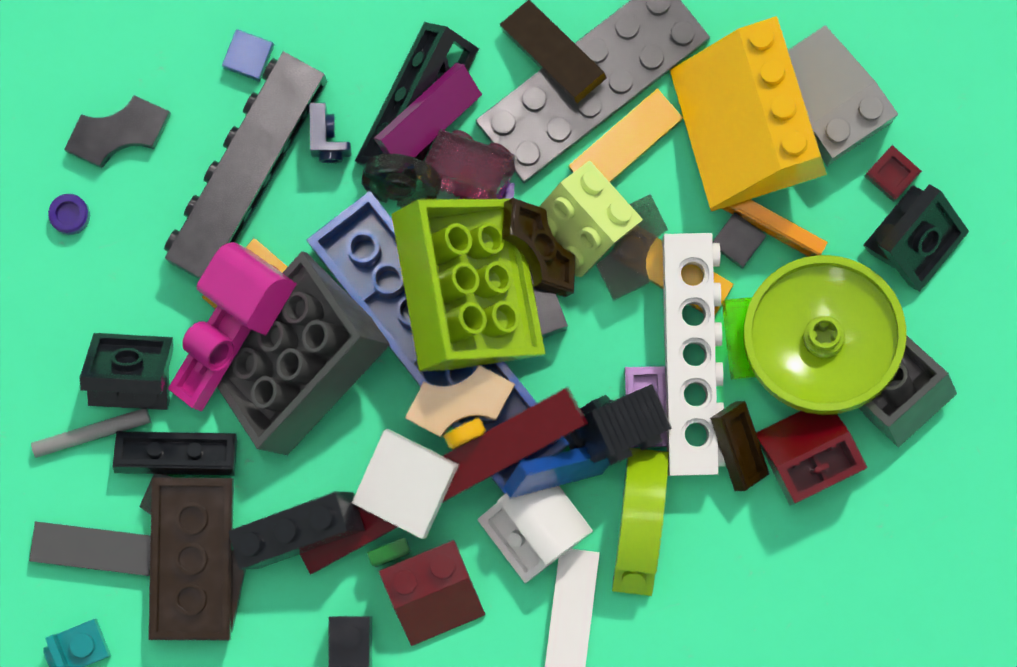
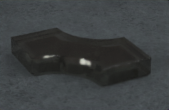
[596,194,668,301]

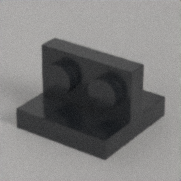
[863,184,969,292]
[80,333,173,410]

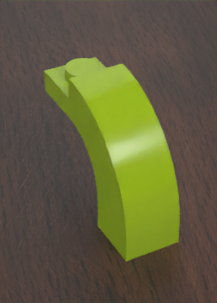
[612,448,669,596]

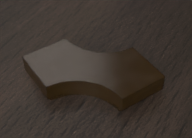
[502,198,575,297]

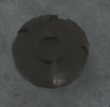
[361,154,441,208]

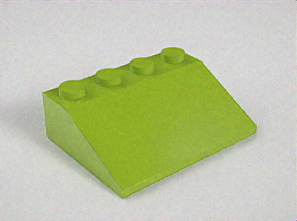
[391,199,545,371]

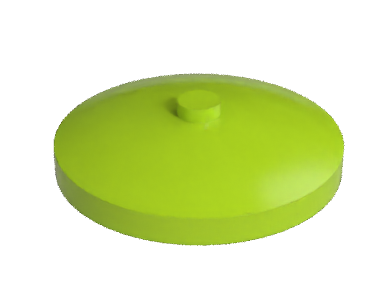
[744,255,906,415]

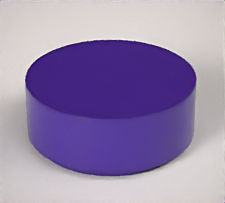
[48,194,90,235]

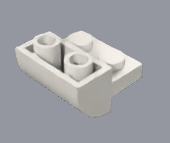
[477,486,593,583]

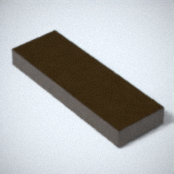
[499,0,606,104]

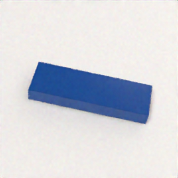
[503,446,610,499]

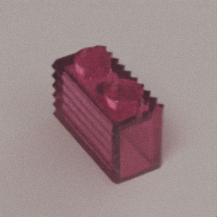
[422,129,515,199]

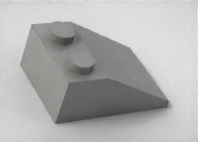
[788,25,898,166]

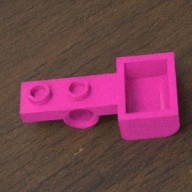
[168,242,297,411]

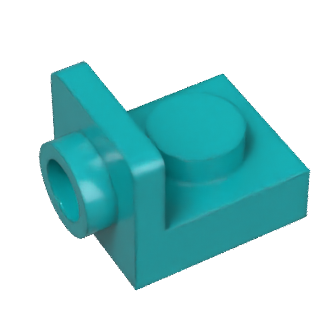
[43,619,111,667]

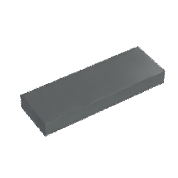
[29,521,151,576]

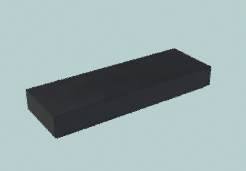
[113,431,237,475]

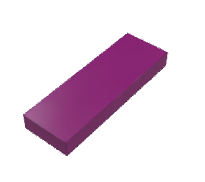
[374,63,482,171]

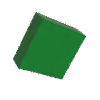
[367,537,411,567]

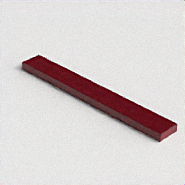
[300,387,588,575]

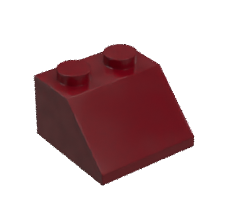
[379,540,486,646]

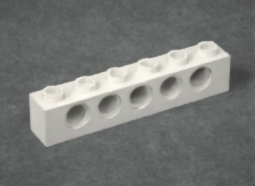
[662,233,725,476]

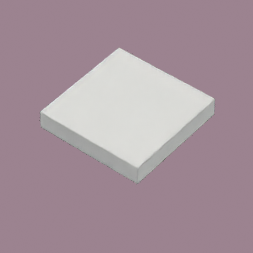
[352,429,459,539]

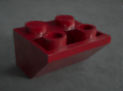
[756,411,867,505]

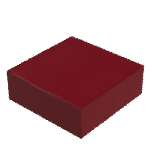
[864,145,921,202]

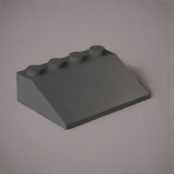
[217,251,390,455]

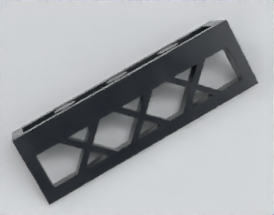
[355,22,479,188]

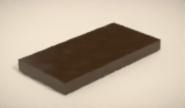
[149,478,234,640]

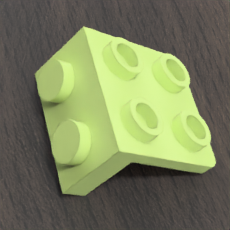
[539,160,643,277]

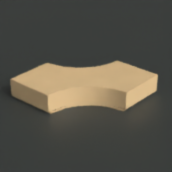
[405,365,515,437]

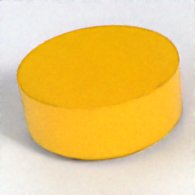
[443,418,486,450]

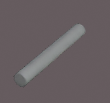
[31,409,151,458]

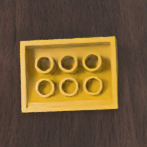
[670,16,827,212]

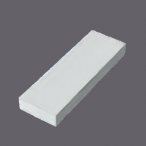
[545,549,600,667]

